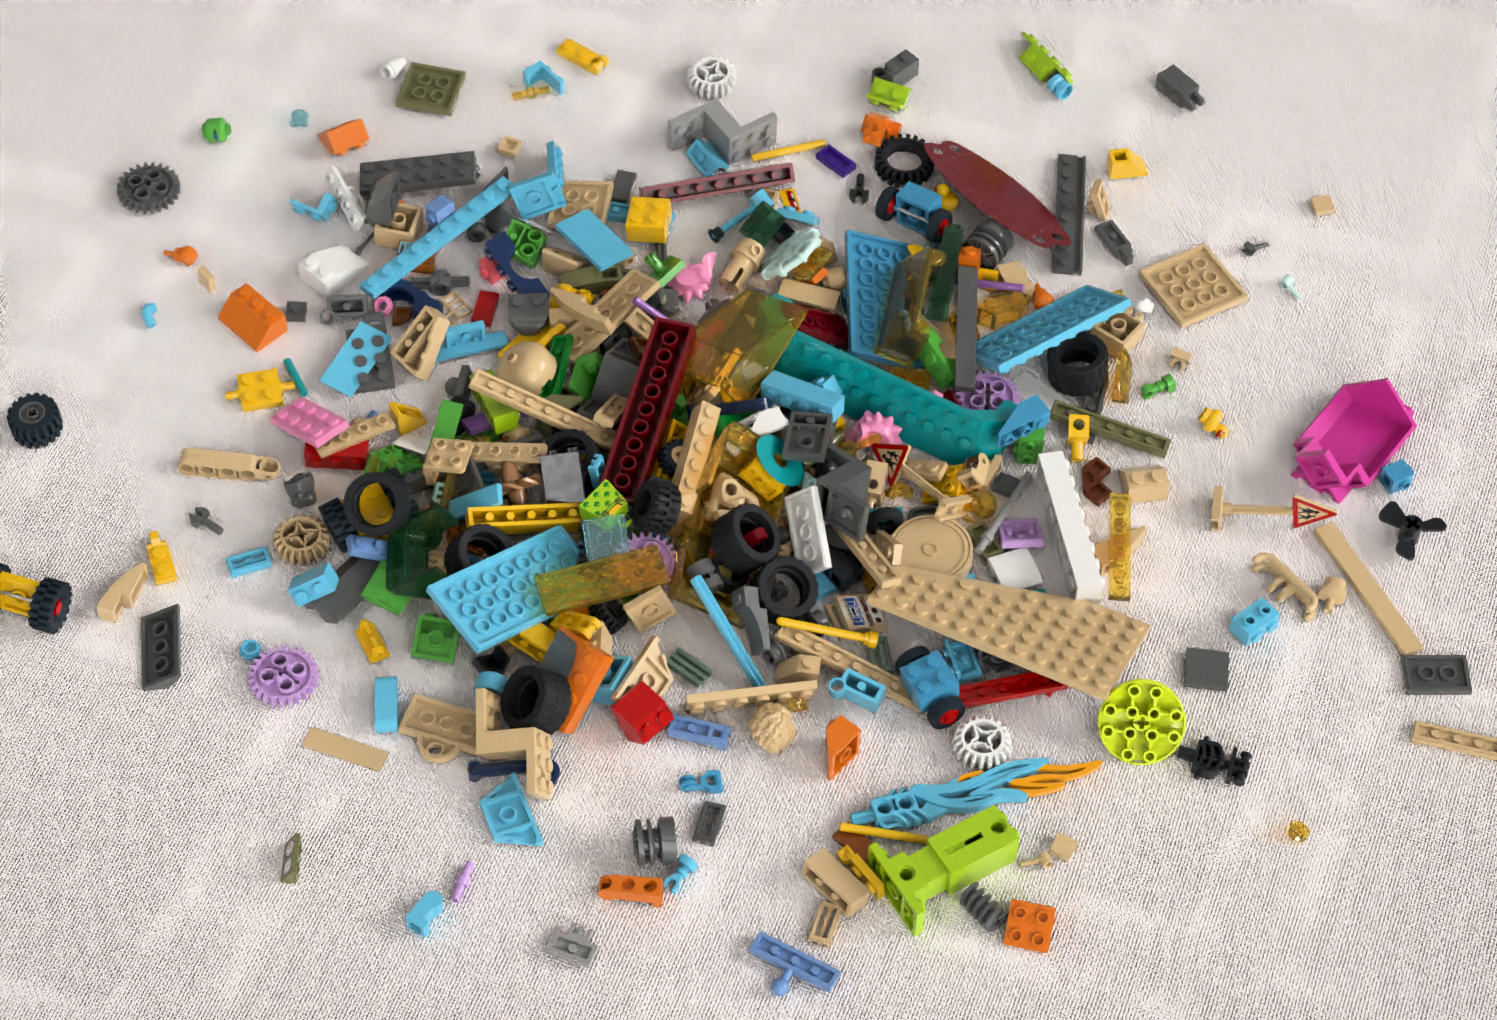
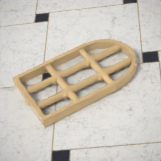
[439,291,473,326]

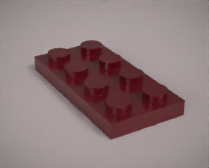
[780,302,848,348]

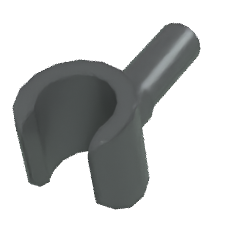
[1242,241,1269,256]

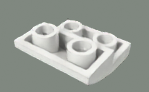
[987,548,1043,589]

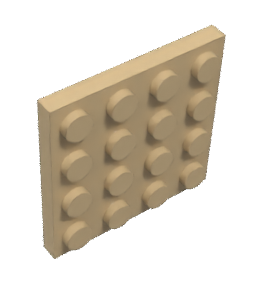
[1139,243,1248,329]

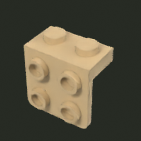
[422,438,473,485]

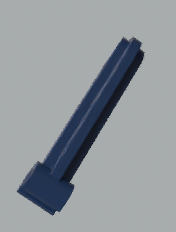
[687,398,772,421]
[468,759,560,785]

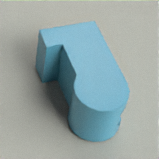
[405,891,444,938]

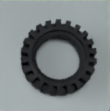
[875,134,934,188]

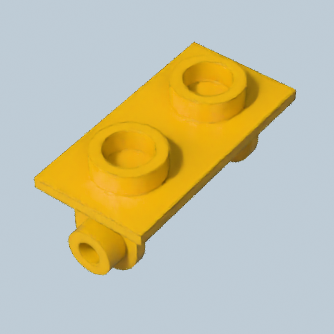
[354,619,390,664]

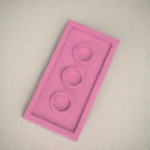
[270,397,350,448]

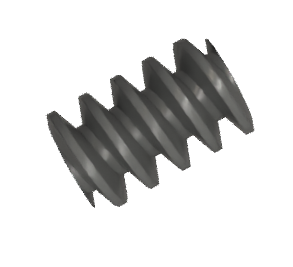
[960,881,1009,932]

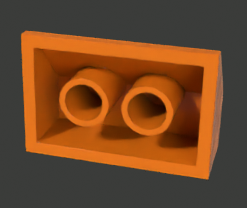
[218,283,288,352]

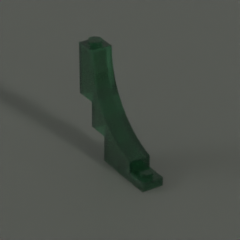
[926,224,965,323]

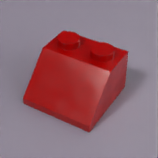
[610,680,674,745]

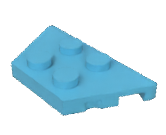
[479,772,543,846]

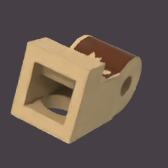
[956,453,990,492]

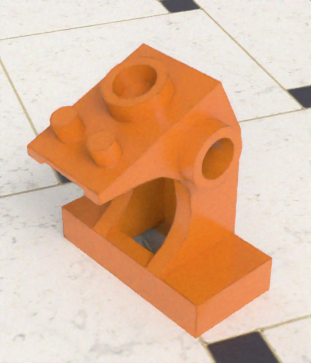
[860,112,902,147]

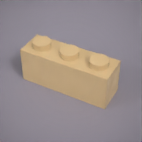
[778,278,841,314]
[801,848,871,918]

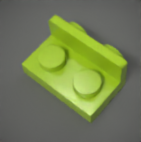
[866,77,911,112]

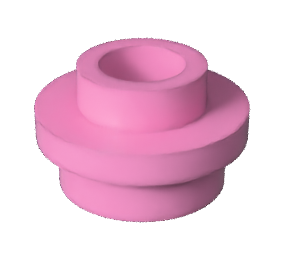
[373,296,393,316]

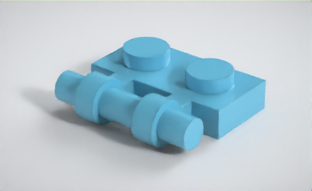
[777,206,820,226]

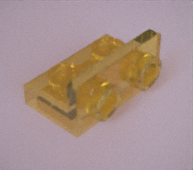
[791,246,834,282]

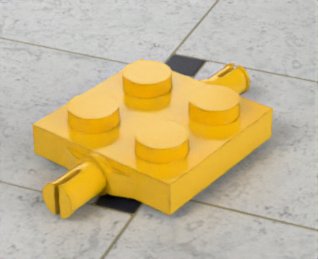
[225,368,295,412]

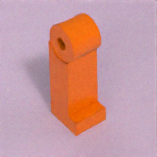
[598,875,664,908]

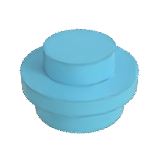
[240,639,262,660]

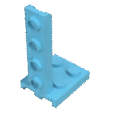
[509,140,567,220]

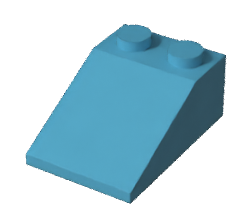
[592,655,633,705]

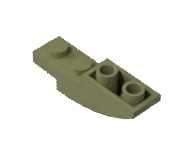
[558,264,637,294]

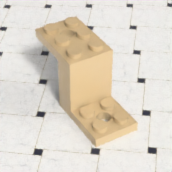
[475,688,553,801]

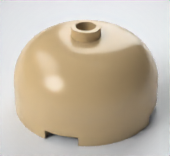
[496,341,557,395]

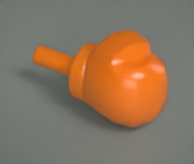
[164,246,198,266]
[1033,283,1054,310]

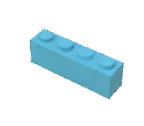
[761,370,845,423]

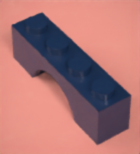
[483,231,550,300]
[377,279,444,321]

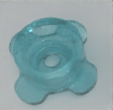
[289,109,310,127]

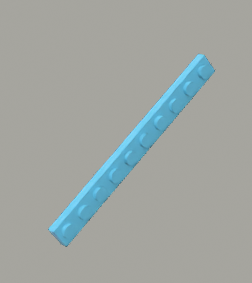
[360,176,513,299]

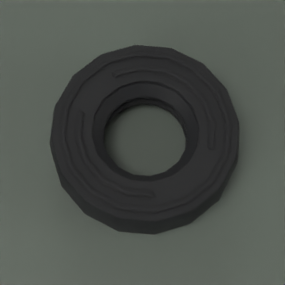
[867,507,904,535]

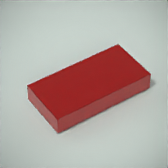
[471,290,500,327]

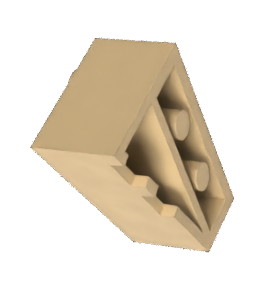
[390,305,450,381]

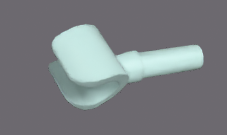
[1280,274,1301,300]

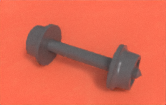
[763,610,830,665]

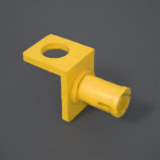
[1066,414,1089,462]

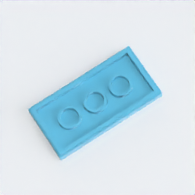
[555,208,633,272]

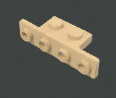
[314,412,396,458]
[470,442,548,474]

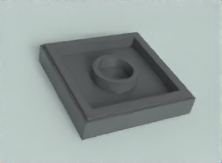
[1184,647,1229,692]

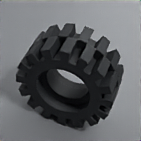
[588,593,628,635]

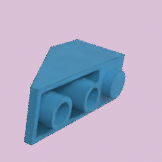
[996,394,1051,448]

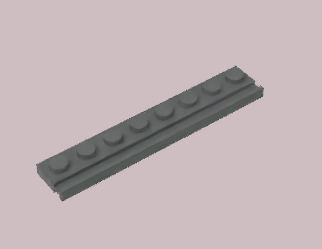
[1053,154,1086,276]

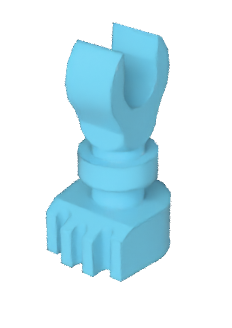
[664,853,698,894]

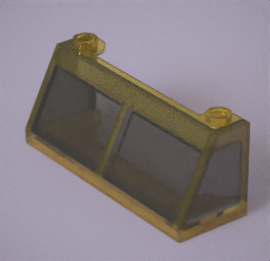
[874,247,947,368]

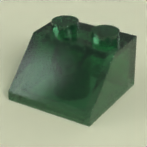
[738,200,786,248]

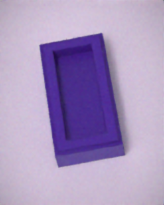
[816,144,856,178]

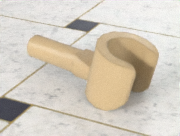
[1020,852,1053,869]

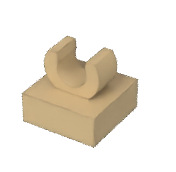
[1170,347,1193,372]

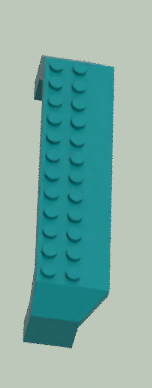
[752,293,1018,465]

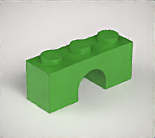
[907,327,955,389]

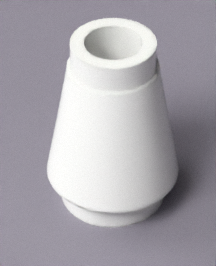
[380,56,407,80]

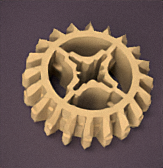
[273,513,331,567]

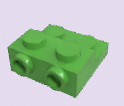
[410,613,461,664]

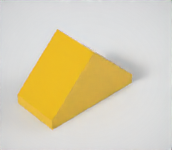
[389,402,428,436]

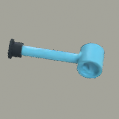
[708,189,775,243]

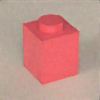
[479,256,504,284]

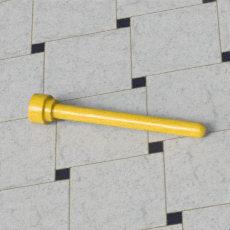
[776,617,878,649]

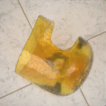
[963,489,997,523]

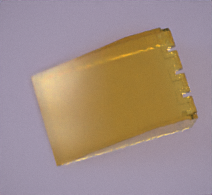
[682,288,809,402]

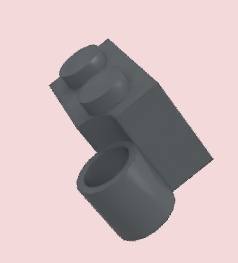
[871,49,919,85]
[319,294,368,326]

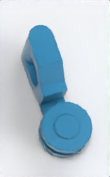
[678,770,724,794]

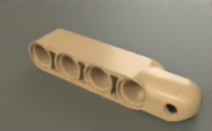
[177,448,281,481]

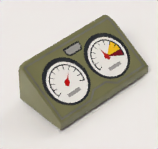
[280,833,302,884]

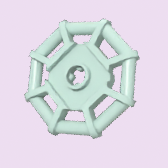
[760,228,821,280]

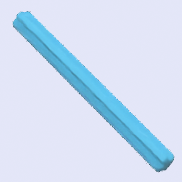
[690,575,765,687]

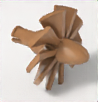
[501,461,544,505]

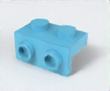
[941,638,983,684]

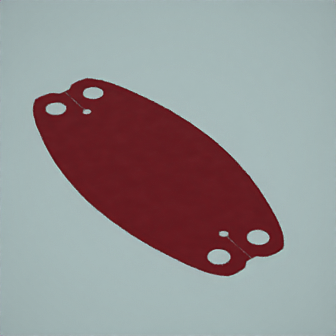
[924,141,1071,248]

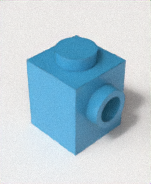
[1379,459,1414,494]

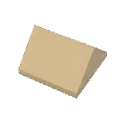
[542,248,591,276]

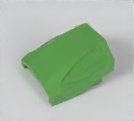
[506,219,548,269]
[360,560,420,616]

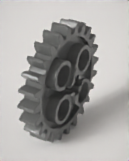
[117,162,181,215]

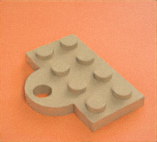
[398,694,481,764]

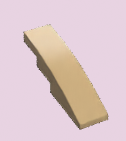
[550,287,615,336]

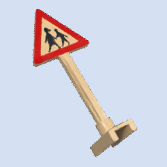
[871,443,973,522]
[1211,486,1338,532]

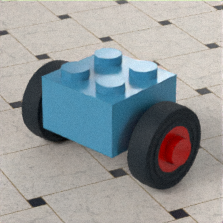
[875,181,952,244]
[895,646,966,729]

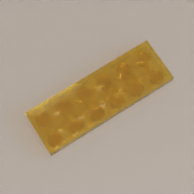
[534,545,670,617]

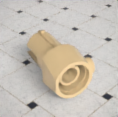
[718,237,765,294]

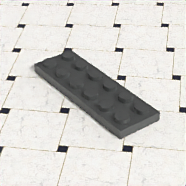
[359,151,476,196]

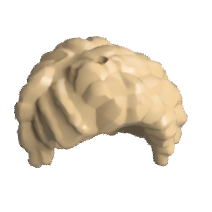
[748,702,797,755]

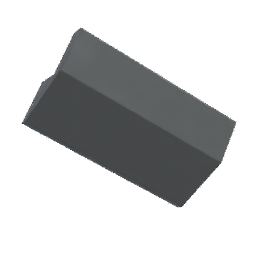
[304,556,380,624]

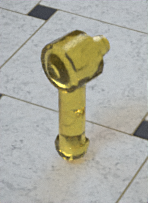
[841,433,882,456]

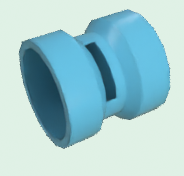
[1047,74,1073,100]

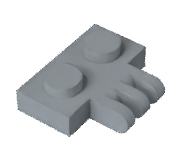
[547,923,598,969]

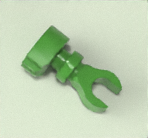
[1140,373,1176,399]

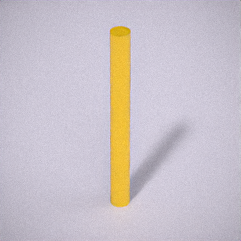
[751,139,826,162]
[839,822,929,844]

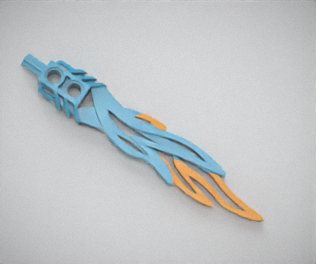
[849,758,1103,829]

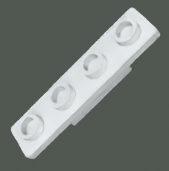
[325,166,367,231]

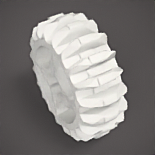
[687,55,737,99]
[952,715,1012,770]

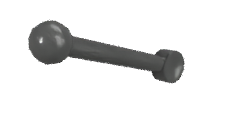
[355,228,374,256]

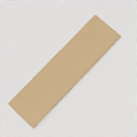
[301,727,390,772]

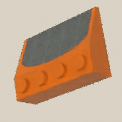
[533,625,615,734]

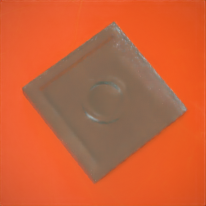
[582,513,630,563]

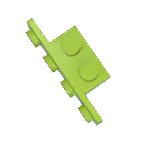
[1018,32,1074,85]

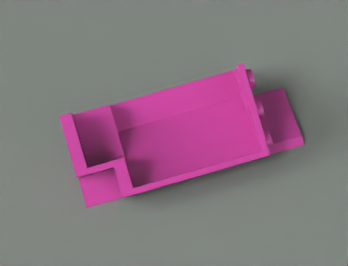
[1290,378,1417,504]

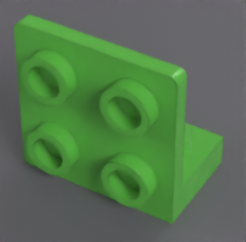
[568,352,603,404]
[363,444,424,478]

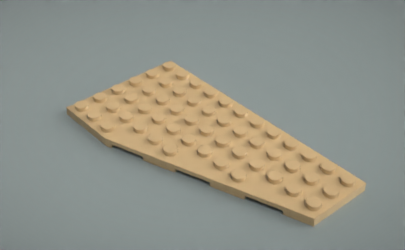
[867,565,1151,701]

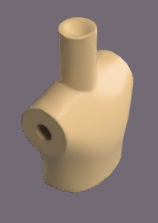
[1318,576,1347,614]

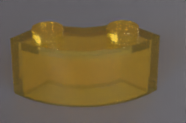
[977,291,1030,330]

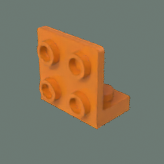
[1003,899,1056,953]

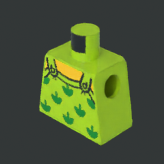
[579,479,632,531]

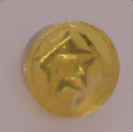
[1286,821,1310,842]

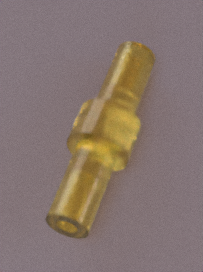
[512,85,550,100]

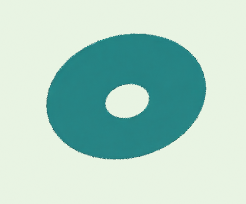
[756,435,804,486]

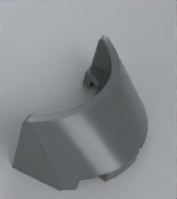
[483,167,525,235]

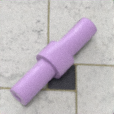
[450,860,475,903]

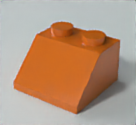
[317,118,370,156]
[825,715,861,781]

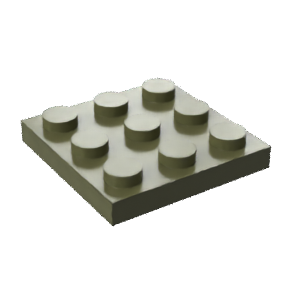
[395,62,466,117]

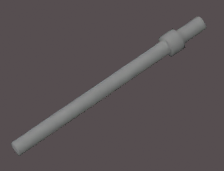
[975,472,1033,554]

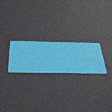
[319,321,392,397]

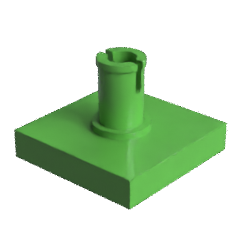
[644,252,687,288]

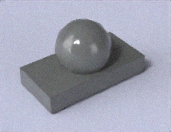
[445,365,473,399]

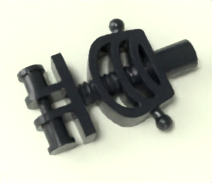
[1177,736,1252,786]

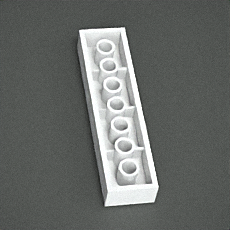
[1034,451,1105,604]

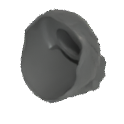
[650,287,681,318]
[284,472,317,508]

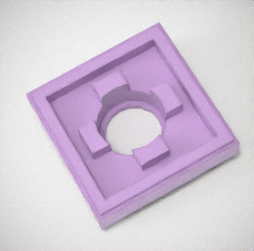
[997,518,1044,549]

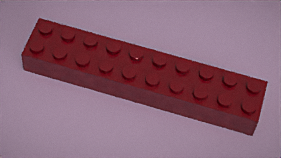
[599,316,697,513]

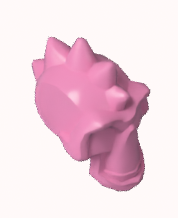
[666,252,716,303]
[843,410,902,449]

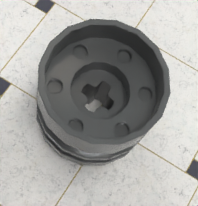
[962,219,1014,270]
[632,816,678,867]

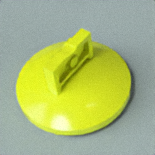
[1097,678,1186,765]

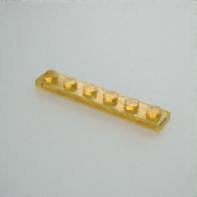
[1108,493,1131,602]

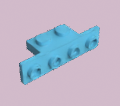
[435,320,508,363]

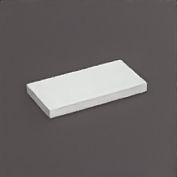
[784,485,832,574]

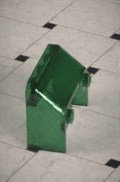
[386,503,459,600]

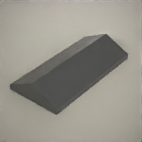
[141,603,181,691]

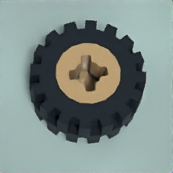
[657,438,684,478]

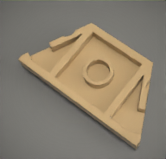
[610,636,674,701]

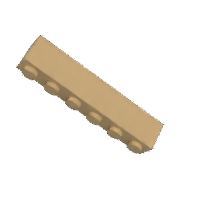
[672,400,721,523]

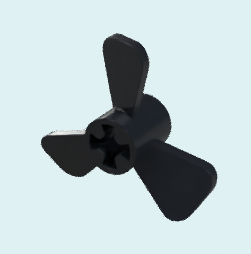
[1379,501,1447,561]

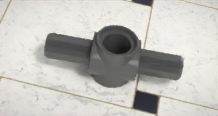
[411,269,470,296]

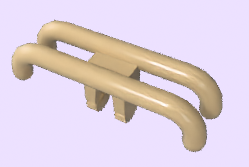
[1250,552,1318,622]

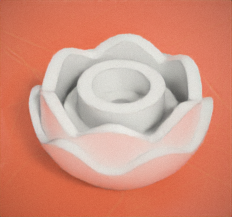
[1131,299,1154,315]

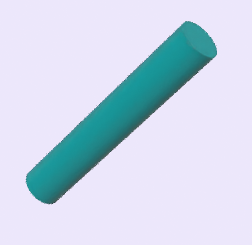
[283,358,308,397]

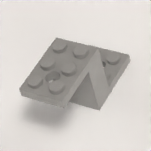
[668,99,777,165]

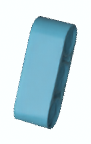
[375,676,398,733]

